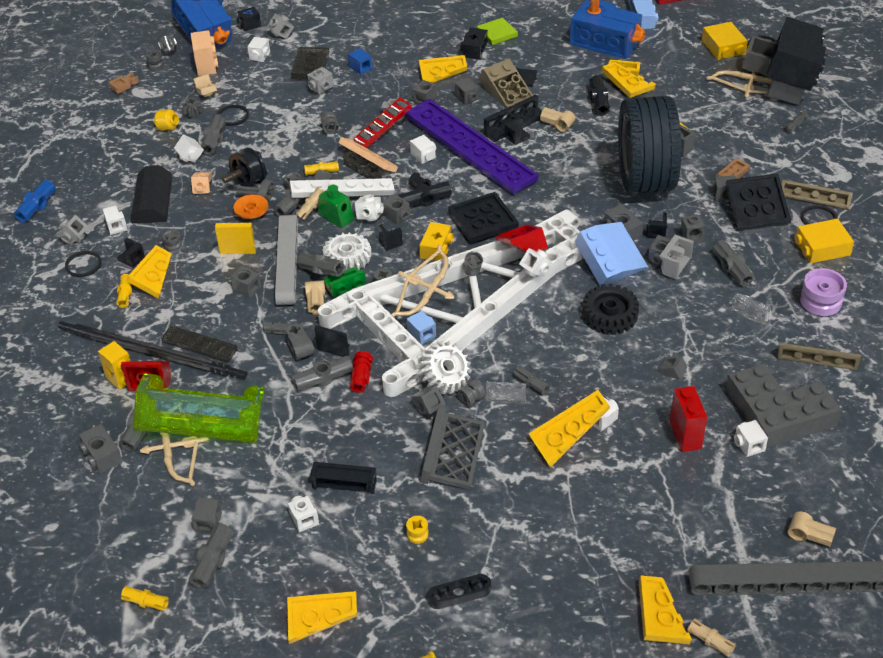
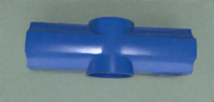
[14,179,56,223]

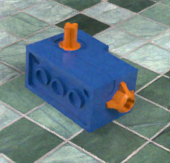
[171,0,233,47]
[570,0,645,59]

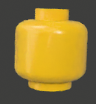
[153,109,179,131]

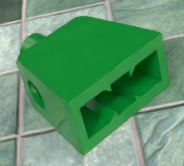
[318,184,354,228]

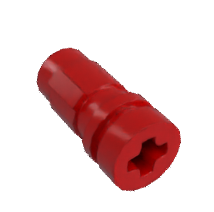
[350,351,373,393]

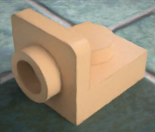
[191,172,212,194]

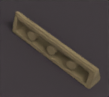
[781,180,853,210]
[777,343,861,370]

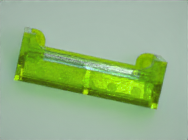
[133,373,265,443]

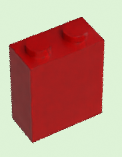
[670,386,707,452]

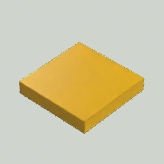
[215,223,256,254]

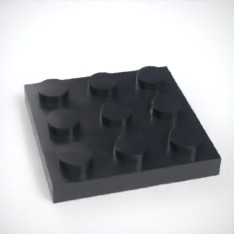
[726,173,791,230]
[448,192,519,243]

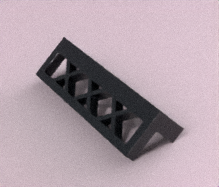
[484,94,542,142]

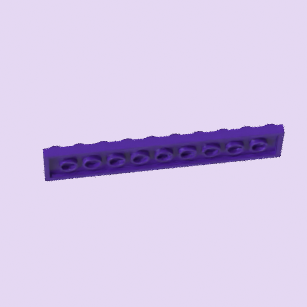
[405,99,539,195]

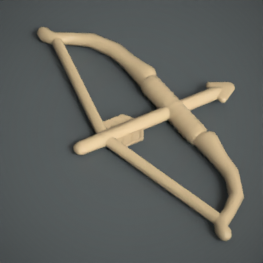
[706,70,772,98]
[391,245,454,317]
[140,401,209,486]

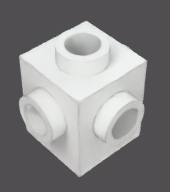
[355,195,384,221]
[519,248,553,277]

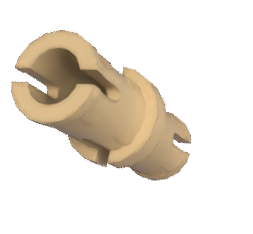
[296,186,324,220]
[687,619,736,657]

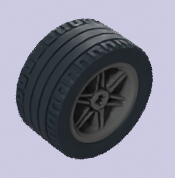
[618,96,681,193]

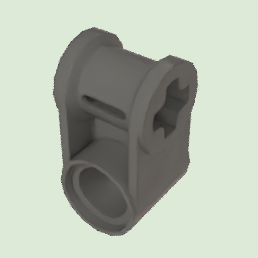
[286,323,315,360]

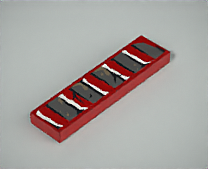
[353,97,412,148]

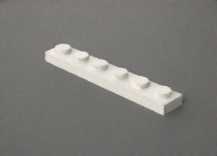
[289,178,395,198]

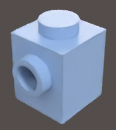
[407,311,436,345]

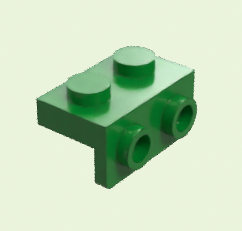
[323,267,366,298]

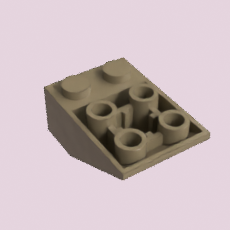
[479,58,533,108]

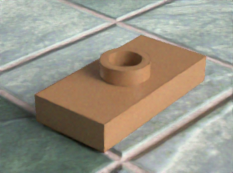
[716,158,750,178]

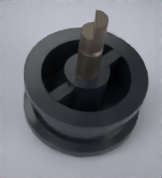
[221,147,268,187]

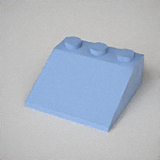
[575,222,648,287]

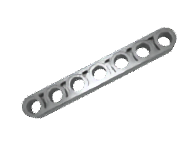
[275,215,298,305]

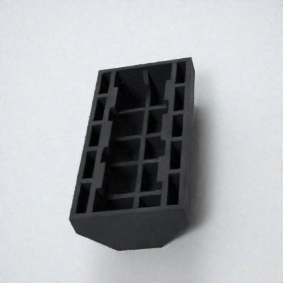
[131,165,172,224]

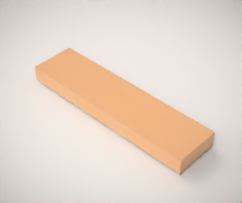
[339,137,398,172]

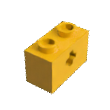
[420,222,454,261]
[98,341,130,390]

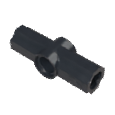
[589,75,610,116]
[398,181,452,207]

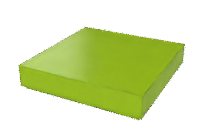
[477,17,518,45]

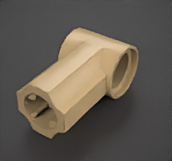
[540,107,576,132]
[305,280,325,315]
[788,511,836,547]

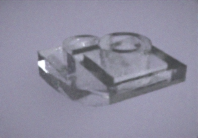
[732,293,771,325]

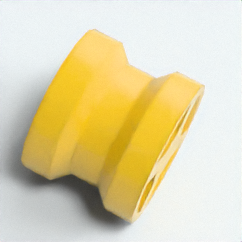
[406,516,429,544]

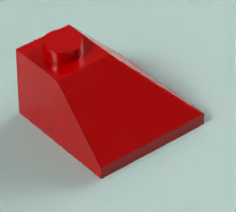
[495,224,548,253]
[121,361,172,392]

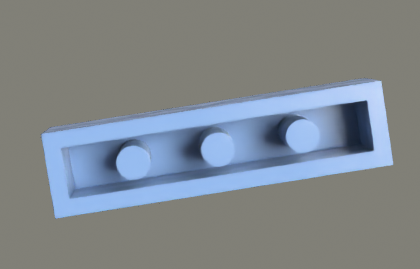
[627,0,658,29]

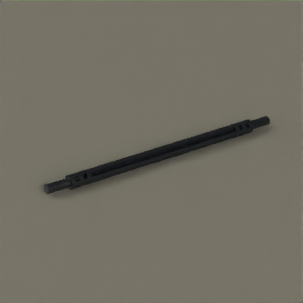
[58,321,248,379]

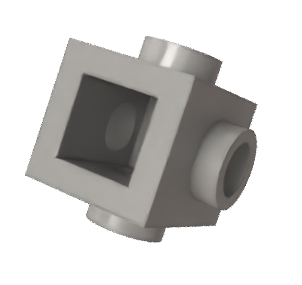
[267,13,294,39]
[307,67,333,94]
[56,215,89,245]

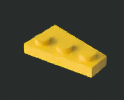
[419,55,467,83]
[602,62,656,98]
[127,245,172,299]
[639,575,692,644]
[287,591,358,644]

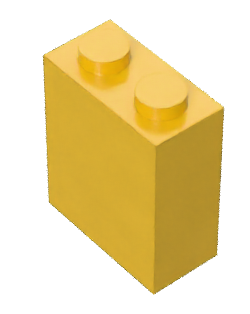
[702,22,748,60]
[794,219,854,263]

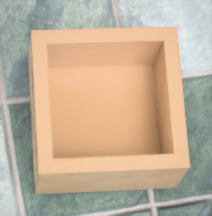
[191,30,218,76]

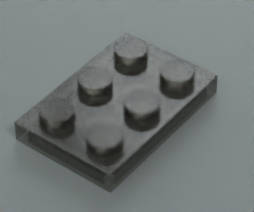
[291,47,330,80]

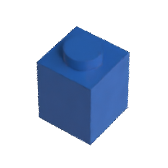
[348,48,373,75]

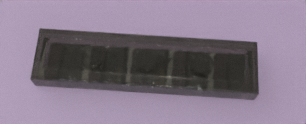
[161,325,238,363]

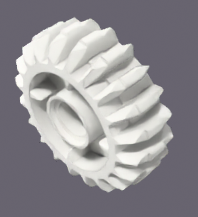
[323,232,371,271]
[418,341,472,394]

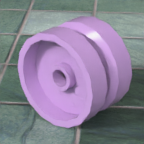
[800,268,847,316]

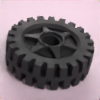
[582,284,639,335]

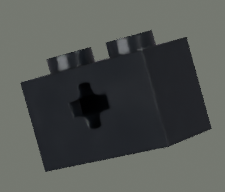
[460,28,488,60]

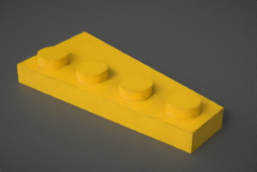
[528,390,610,468]

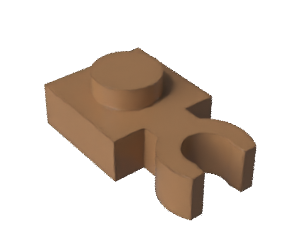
[108,73,139,94]

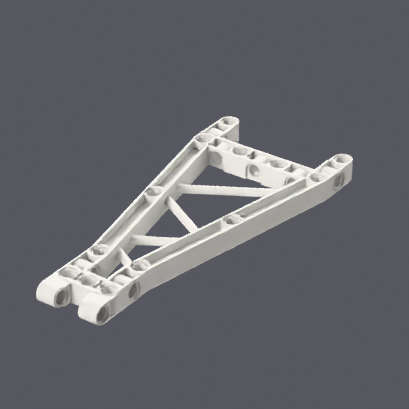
[318,210,584,397]

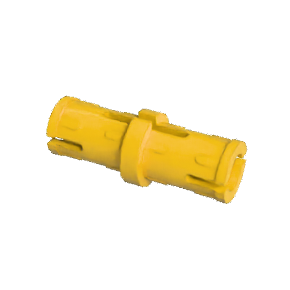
[304,161,339,176]
[116,274,132,308]
[121,586,169,611]

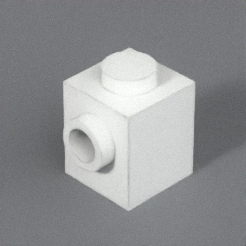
[247,37,270,62]
[174,135,203,163]
[410,135,436,164]
[734,420,768,457]

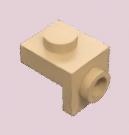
[193,74,217,97]

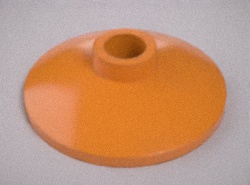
[233,195,268,219]

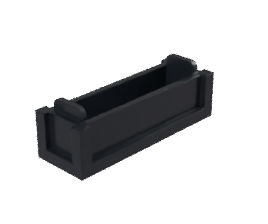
[310,462,377,494]

